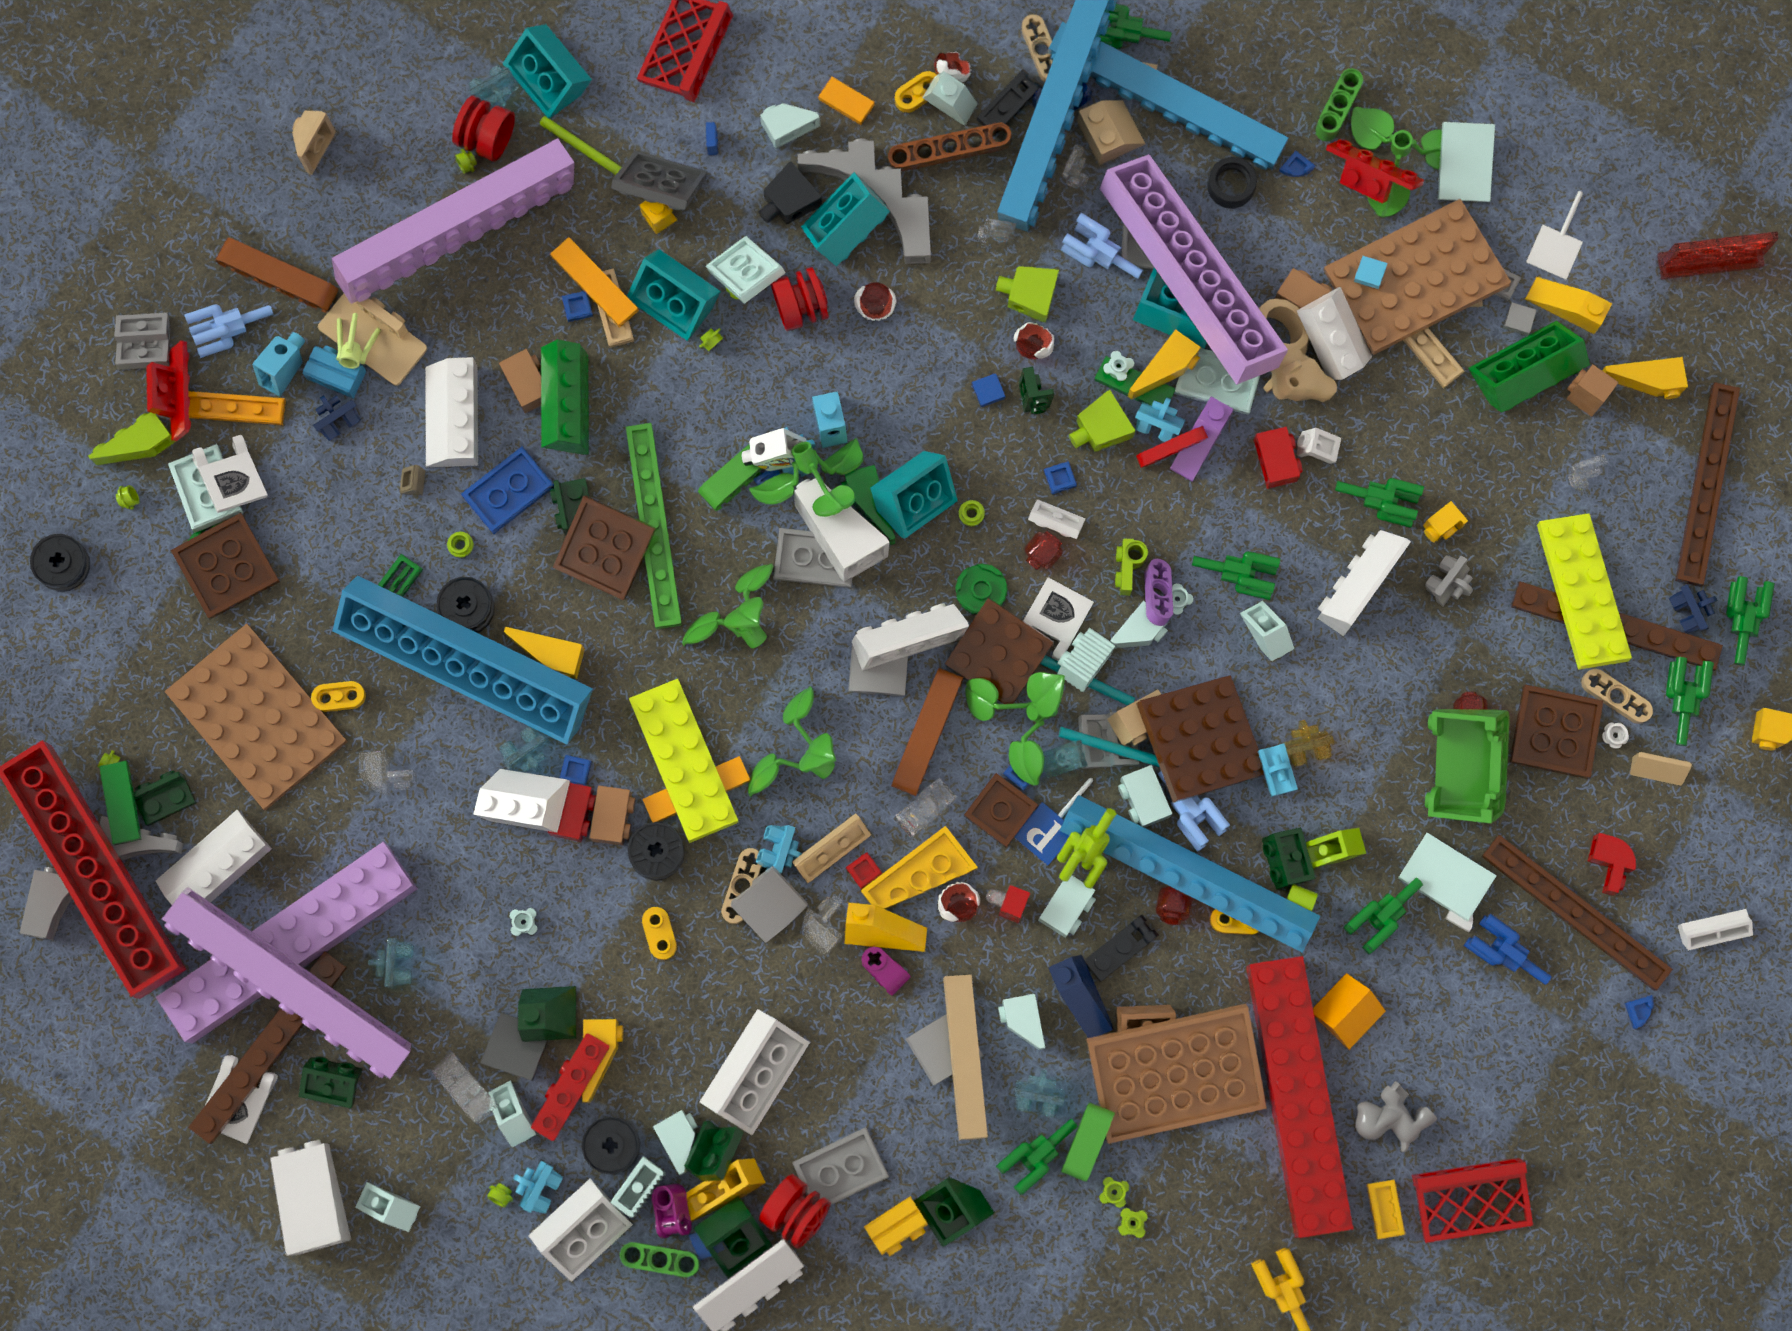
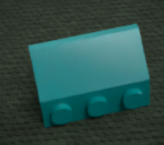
[503,24,592,119]
[801,172,890,267]
[627,249,721,341]
[1133,267,1207,348]
[870,451,958,538]

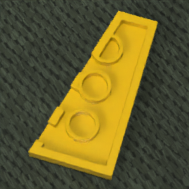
[861,826,978,909]

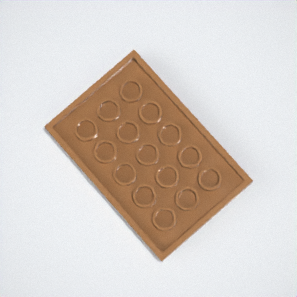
[1324,199,1511,355]
[164,624,348,811]
[1086,1004,1267,1144]

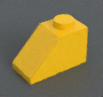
[1751,708,1792,751]

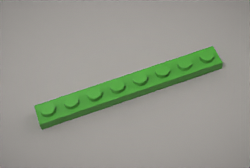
[626,423,682,629]

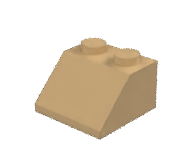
[1077,100,1145,165]

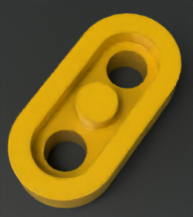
[895,71,937,113]
[311,681,366,712]
[642,907,677,960]
[1210,909,1259,935]

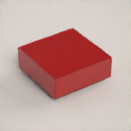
[846,852,883,889]

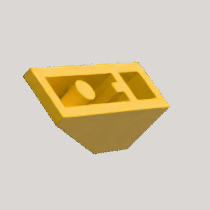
[1525,277,1612,334]
[1128,329,1201,400]
[1602,357,1688,399]
[504,627,585,679]
[845,902,927,952]
[582,1019,623,1103]
[686,1159,766,1222]

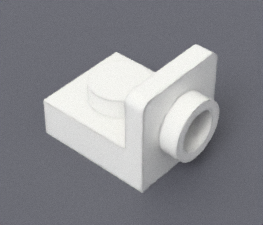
[1297,428,1341,464]

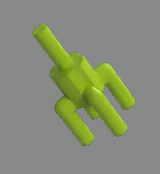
[1057,808,1116,888]

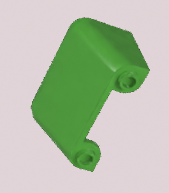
[1425,709,1509,823]

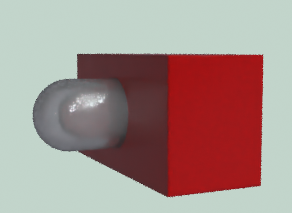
[986,885,1030,923]

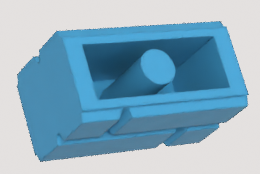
[302,346,366,399]

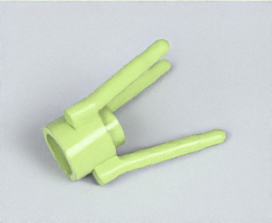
[336,313,381,369]

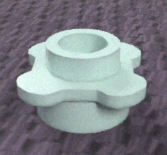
[1103,351,1134,381]
[1163,584,1193,615]
[510,908,537,936]

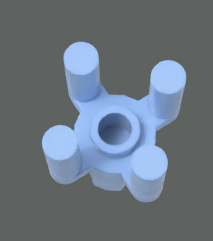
[1061,213,1143,279]
[184,304,273,358]
[1158,771,1230,852]

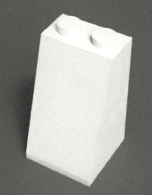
[794,478,889,582]
[271,1140,351,1256]

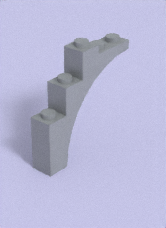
[798,138,931,264]
[20,816,184,940]

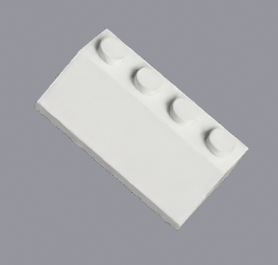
[426,357,478,467]
[1318,530,1411,636]
[852,603,969,671]
[156,810,272,905]
[700,1009,810,1135]
[693,1239,804,1331]

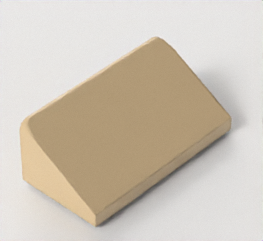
[1630,752,1692,785]

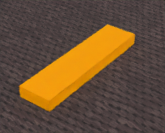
[550,237,639,328]
[188,391,286,425]
[642,756,751,822]

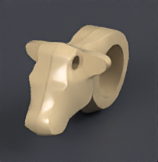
[1259,299,1337,402]

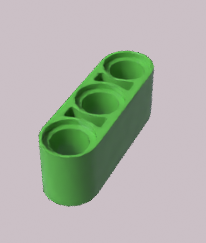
[1315,68,1363,142]
[698,444,762,511]
[1061,1102,1115,1182]
[620,1242,701,1277]

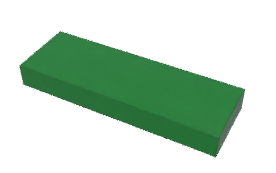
[1094,356,1176,406]
[99,761,142,845]

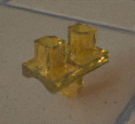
[1281,720,1334,767]

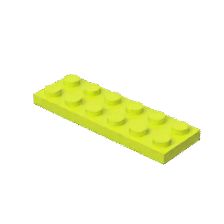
[1537,513,1632,670]
[629,679,739,843]

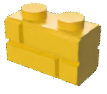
[864,1197,928,1256]

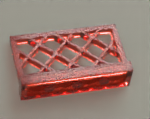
[1657,231,1779,280]

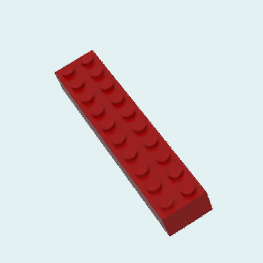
[0,740,187,999]
[1246,956,1353,1238]

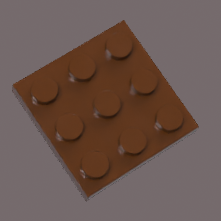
[553,495,656,600]
[171,513,280,619]
[945,598,1054,704]
[1510,684,1603,779]

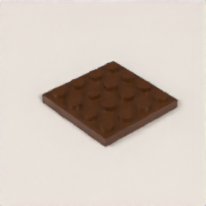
[1136,675,1264,803]

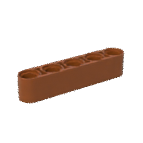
[888,123,1012,171]
[215,238,339,313]
[891,668,964,796]

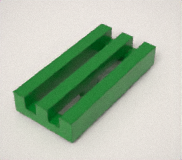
[378,554,423,597]

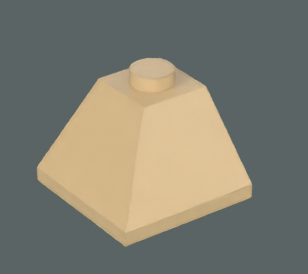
[292,111,336,175]

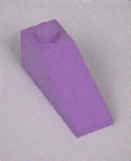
[1170,396,1234,481]

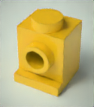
[639,201,677,235]
[1423,501,1468,542]

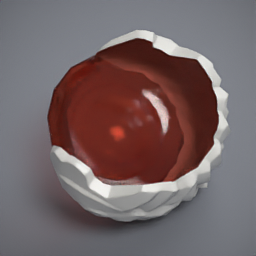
[934,52,971,83]
[854,282,896,321]
[1014,322,1054,360]
[938,882,980,922]

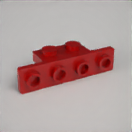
[1326,139,1424,203]
[146,340,191,441]
[531,1033,610,1141]

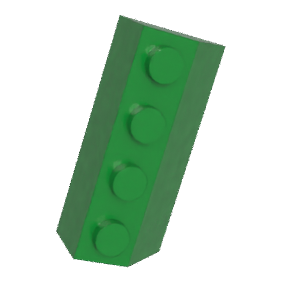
[1468,321,1590,413]
[541,339,589,455]

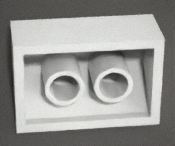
[1297,287,1372,380]
[474,769,570,833]
[528,1179,633,1282]

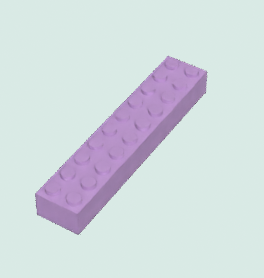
[332,138,574,304]
[1100,155,1288,385]
[156,842,418,1044]
[162,887,411,1079]

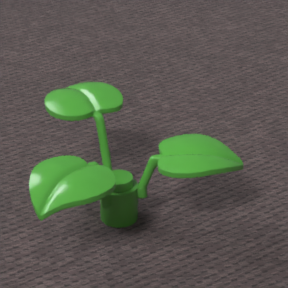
[1351,107,1442,218]
[749,438,864,517]
[682,563,774,648]
[965,672,1065,785]
[748,686,836,797]

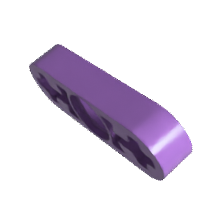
[1144,559,1173,626]

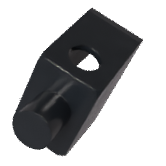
[758,161,822,225]

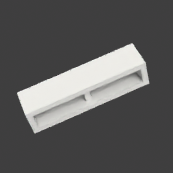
[1678,909,1753,950]

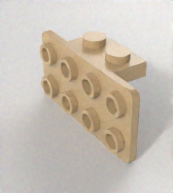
[318,293,427,386]

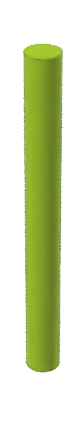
[540,116,622,175]

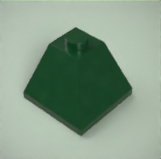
[518,986,577,1042]
[913,1177,995,1247]

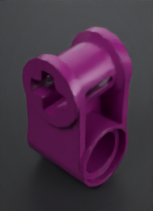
[861,947,911,996]
[652,1183,692,1239]

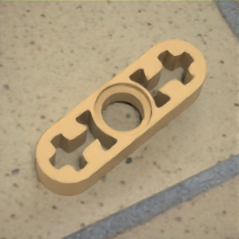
[1022,15,1053,82]
[1581,669,1653,724]
[722,848,762,924]

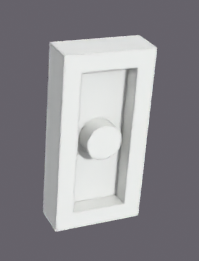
[1028,499,1085,539]

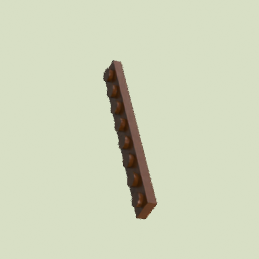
[1675,382,1740,587]
[1511,581,1723,671]
[1481,835,1673,991]
[188,951,347,1145]

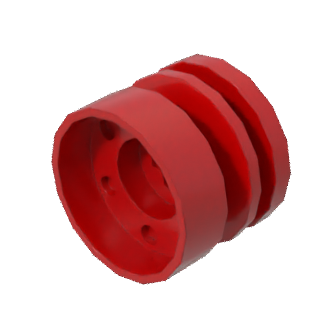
[452,95,515,161]
[770,267,829,332]
[759,1174,831,1249]

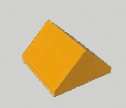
[1313,973,1386,1050]

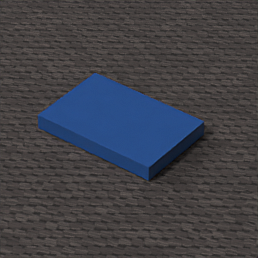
[461,446,554,535]

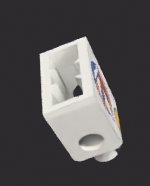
[742,428,806,471]

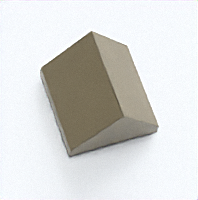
[400,465,425,495]

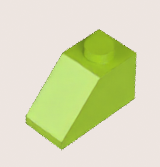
[1306,828,1367,869]

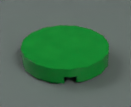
[955,563,1008,615]

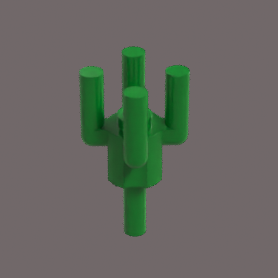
[1100,4,1172,49]
[1335,478,1424,528]
[1192,551,1281,600]
[1726,576,1775,666]
[1666,657,1714,746]
[1343,877,1423,955]
[996,1119,1078,1195]

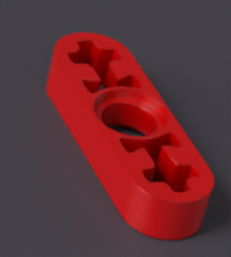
[1136,426,1208,468]

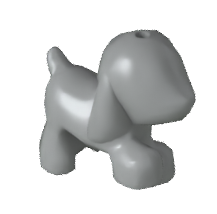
[1355,1081,1437,1152]

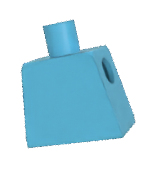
[252,332,305,397]
[812,392,848,448]

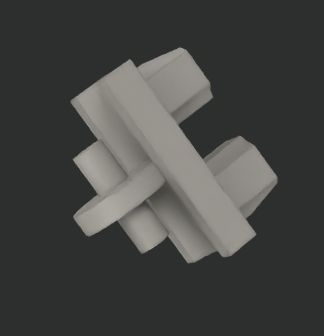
[1425,555,1473,607]

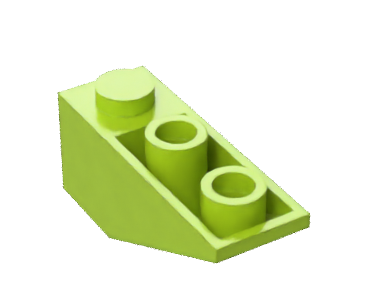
[88,413,176,465]

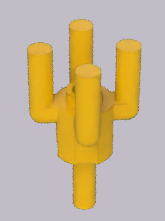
[1251,1247,1311,1331]

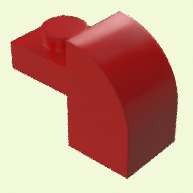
[1588,833,1636,896]

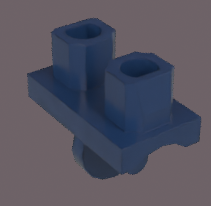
[313,395,361,441]
[1669,584,1718,633]

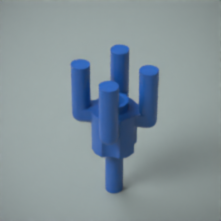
[1463,914,1552,985]

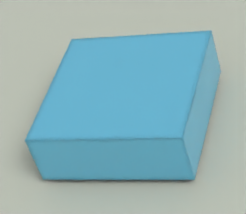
[1354,256,1387,289]

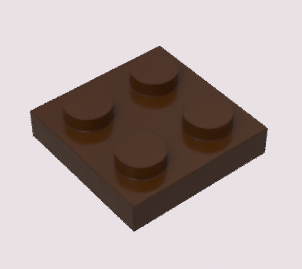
[964,773,1038,848]

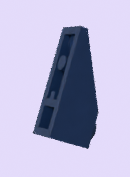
[1048,955,1114,1038]

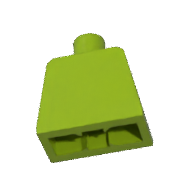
[996,266,1059,323]
[1069,390,1135,452]

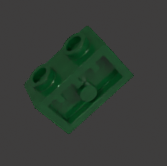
[1018,366,1054,415]
[550,478,590,536]
[134,771,197,826]
[1262,827,1316,890]
[298,1056,362,1109]
[684,1120,744,1181]

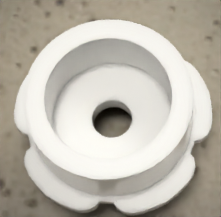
[1602,723,1629,748]

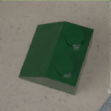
[693,1196,773,1279]

